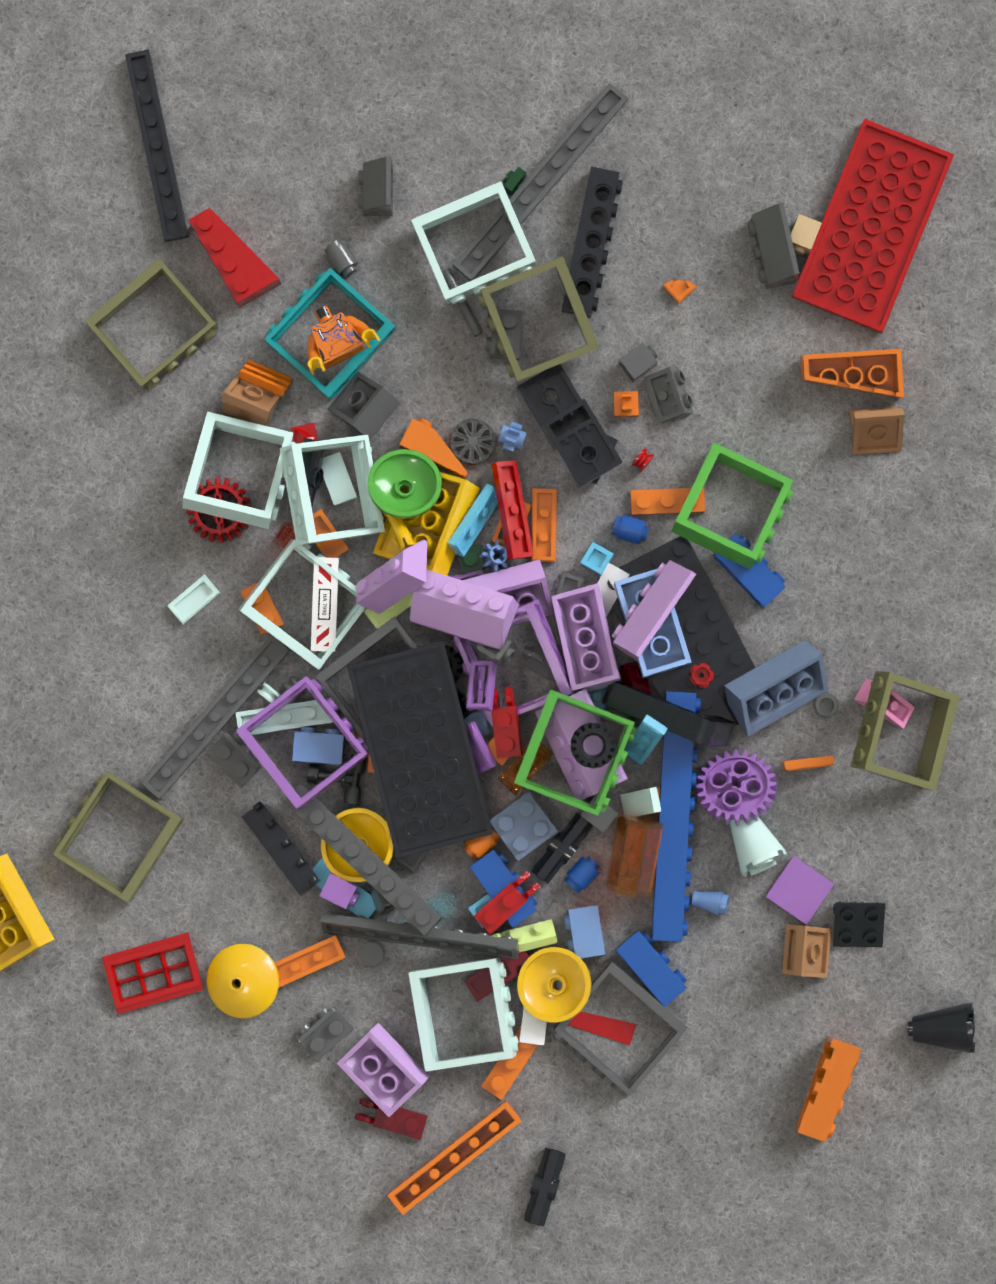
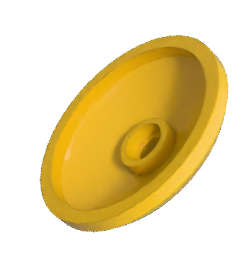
[321,808,394,883]
[207,944,279,1018]
[517,947,591,1023]

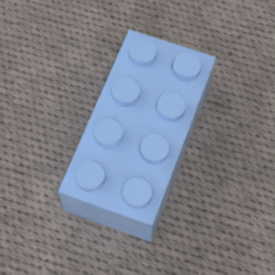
[614,569,691,679]

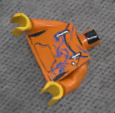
[307,306,380,375]

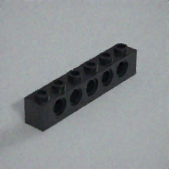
[562,166,623,318]

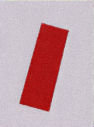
[568,1011,636,1045]

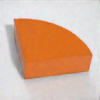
[662,280,697,304]

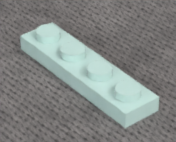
[236,698,336,737]

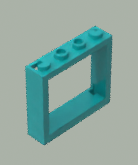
[264,268,396,401]

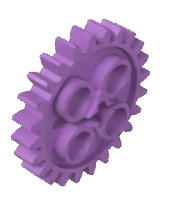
[696,749,777,826]

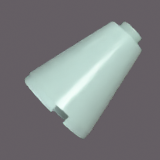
[730,817,788,877]

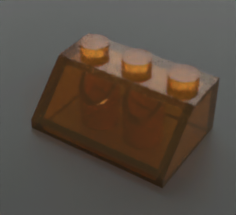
[606,814,663,898]

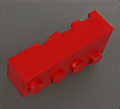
[188,207,281,308]

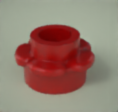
[690,663,714,688]

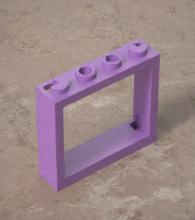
[453,599,573,726]
[236,676,369,811]

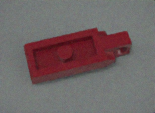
[464,951,530,1002]

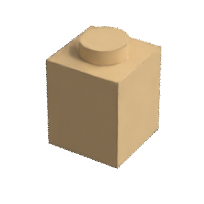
[791,214,822,255]

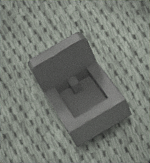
[476,639,516,667]

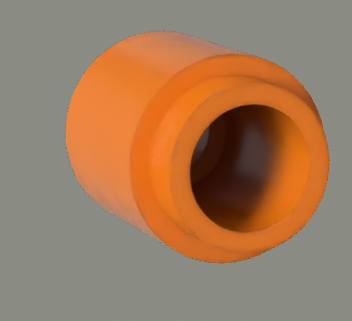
[463,829,500,859]

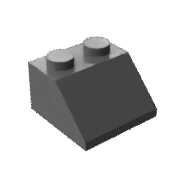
[358,157,393,216]
[328,372,400,441]

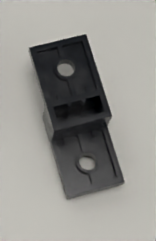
[517,364,622,488]

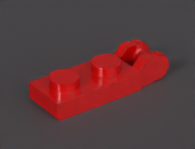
[491,686,523,758]
[474,871,541,935]

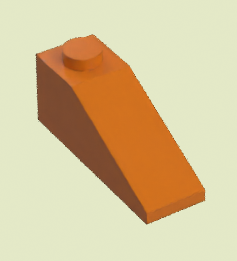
[399,418,468,479]

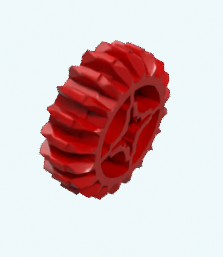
[186,477,253,544]

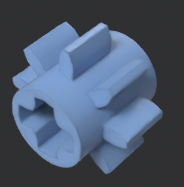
[498,421,527,453]
[479,541,508,572]

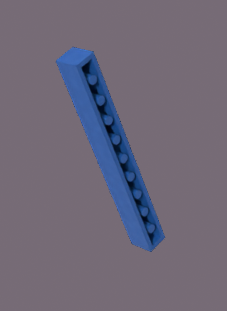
[652,691,701,942]

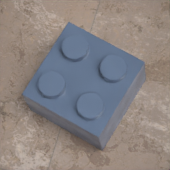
[490,792,558,861]

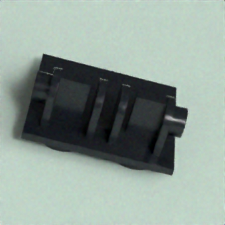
[833,901,886,948]

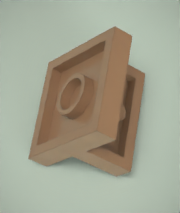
[221,372,282,427]
[849,407,904,455]
[782,924,831,978]

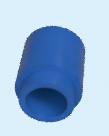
[612,515,649,544]
[564,856,600,893]

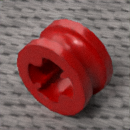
[632,448,654,472]

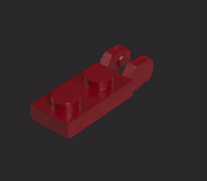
[354,1098,428,1140]

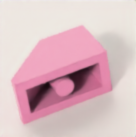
[854,678,915,729]

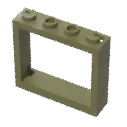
[477,256,599,381]
[85,258,218,390]
[850,671,960,791]
[53,771,184,903]

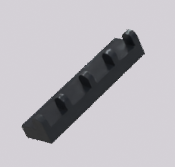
[242,801,321,896]

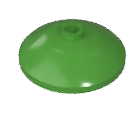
[368,449,442,518]

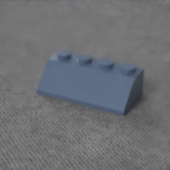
[724,640,828,736]

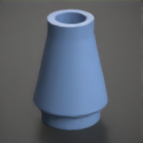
[692,891,729,916]

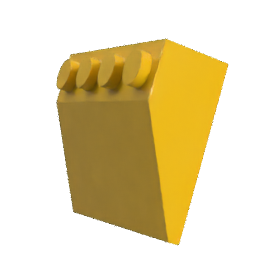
[373,472,480,576]
[0,853,55,972]

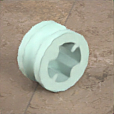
[257,682,281,703]

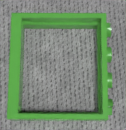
[671,443,794,570]
[514,689,637,816]

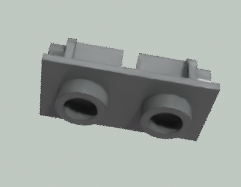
[518,641,567,683]

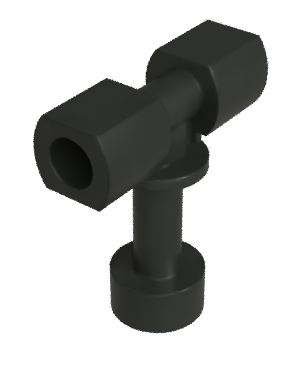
[307,754,366,806]

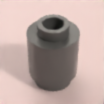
[324,240,358,278]

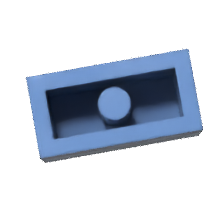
[292,727,345,765]
[564,905,605,958]

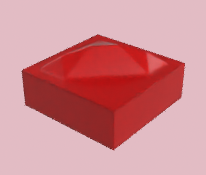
[290,423,318,444]

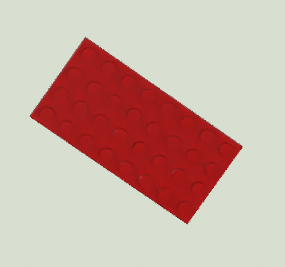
[791,119,954,334]

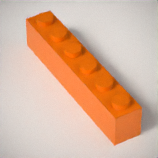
[387,1099,522,1215]

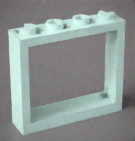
[411,181,536,304]
[182,412,296,529]
[280,435,385,546]
[238,539,365,670]
[409,957,519,1072]

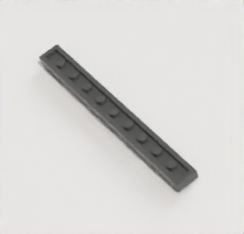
[453,83,628,281]

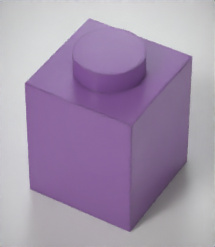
[319,873,360,909]

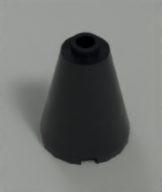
[908,1003,975,1053]

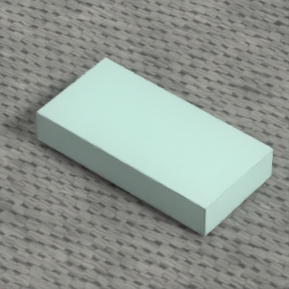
[321,452,357,506]
[167,574,221,625]
[620,787,661,819]

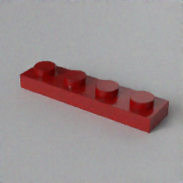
[491,460,534,560]

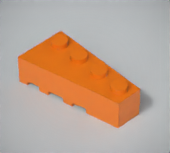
[800,349,904,399]
[795,1036,861,1143]

